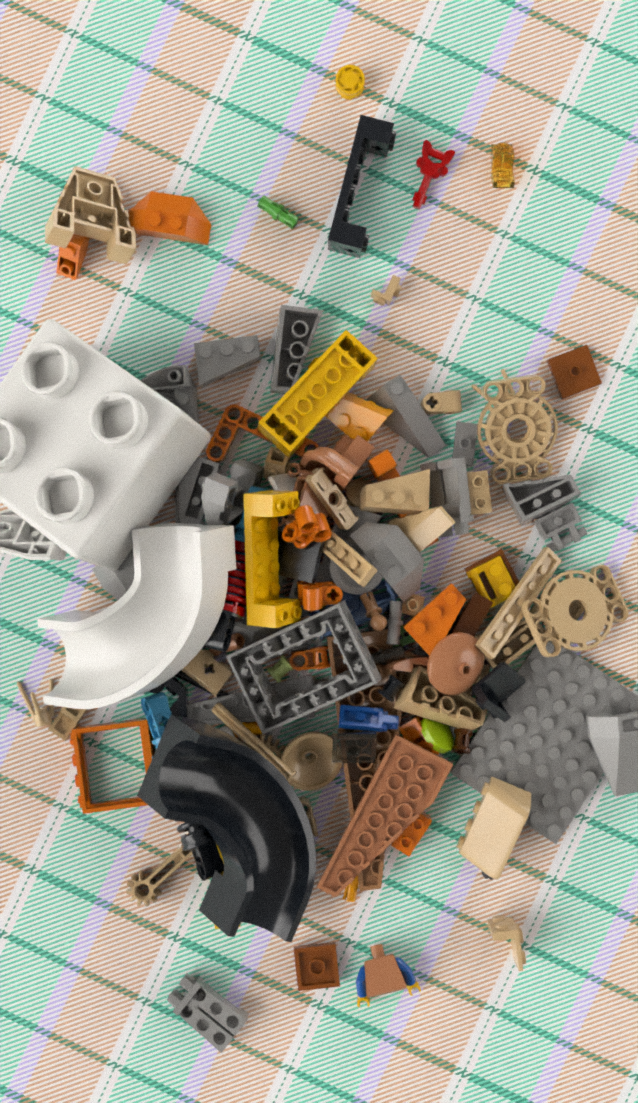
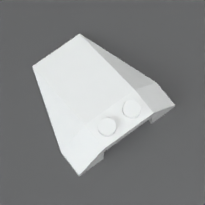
[0,509,67,560]

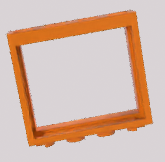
[70,718,155,814]

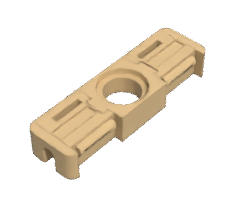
[305,468,358,530]

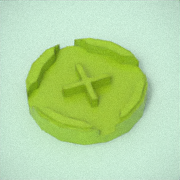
[421,717,454,754]

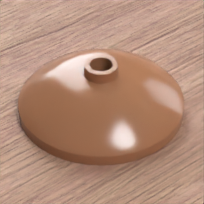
[427,632,485,695]

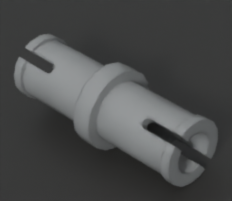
[386,601,403,645]

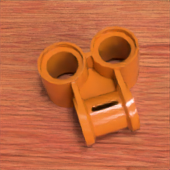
[282,505,332,549]
[297,581,343,611]

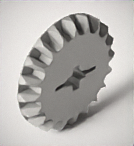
[329,539,383,594]

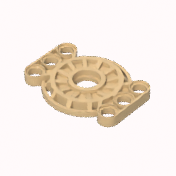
[477,375,558,484]
[521,565,629,657]

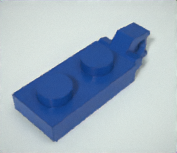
[338,705,399,732]

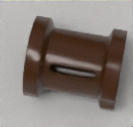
[451,728,473,754]

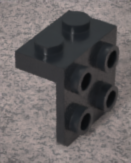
[471,662,526,722]

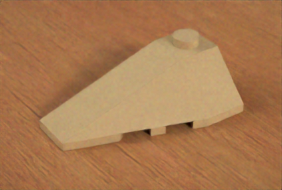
[387,506,455,553]

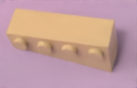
[394,665,487,731]

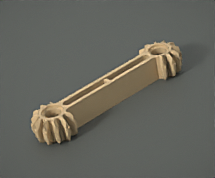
[126,844,193,907]

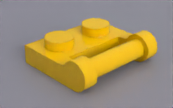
[466,556,515,609]

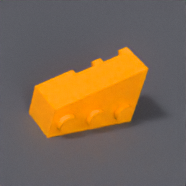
[325,392,394,442]

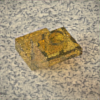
[491,142,515,188]

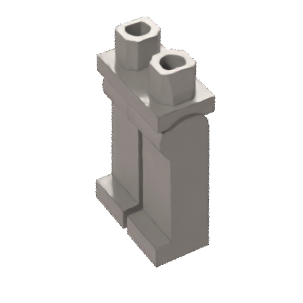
[420,457,474,538]
[167,973,249,1053]

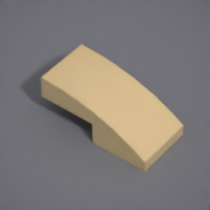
[48,707,88,741]

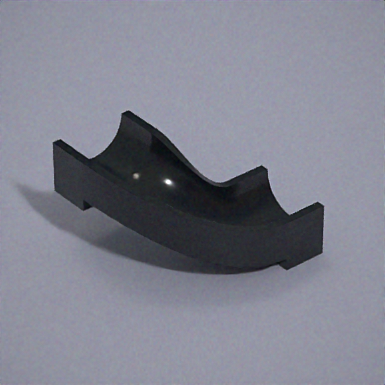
[137,714,316,942]

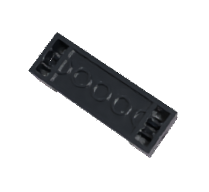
[328,115,397,258]

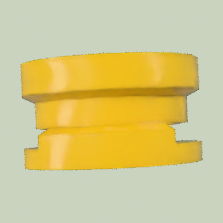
[335,65,365,100]

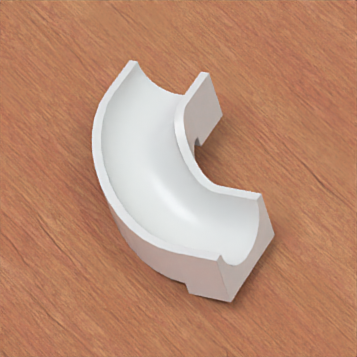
[37,523,236,709]

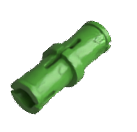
[257,195,300,230]

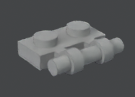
[533,502,587,551]

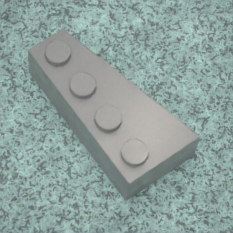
[270,305,324,395]

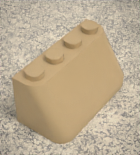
[456,776,531,880]

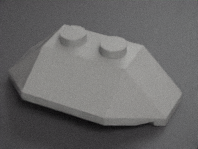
[349,522,424,602]

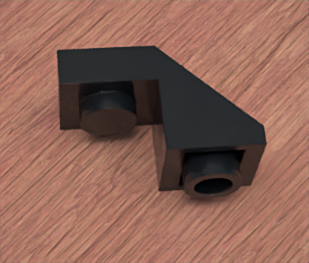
[164,676,189,718]

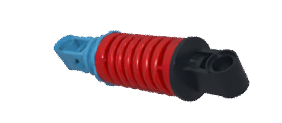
[204,486,269,652]

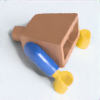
[356,944,421,1007]

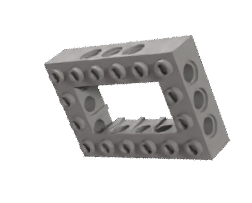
[226,600,382,734]

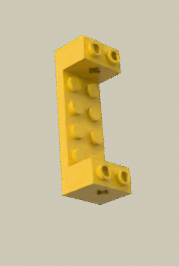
[258,330,378,458]
[244,490,302,628]

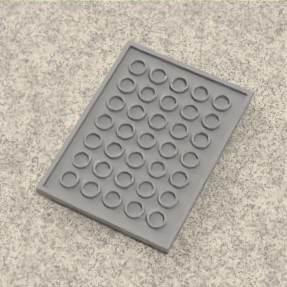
[450,642,638,844]

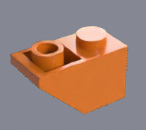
[56,234,89,280]

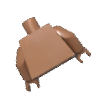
[278,463,334,527]

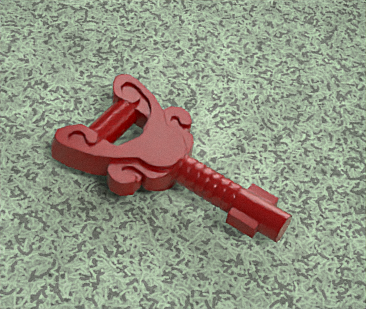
[412,140,455,209]

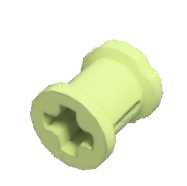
[267,655,294,683]

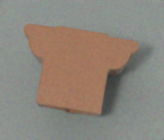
[299,434,375,503]

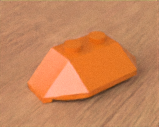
[128,191,211,245]

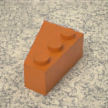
[403,583,466,656]

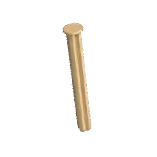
[212,703,297,782]

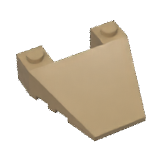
[45,166,136,264]

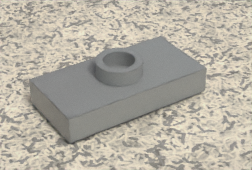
[452,422,477,466]

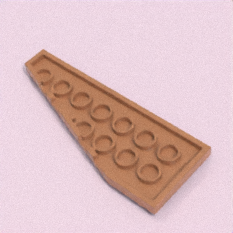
[316,733,453,897]

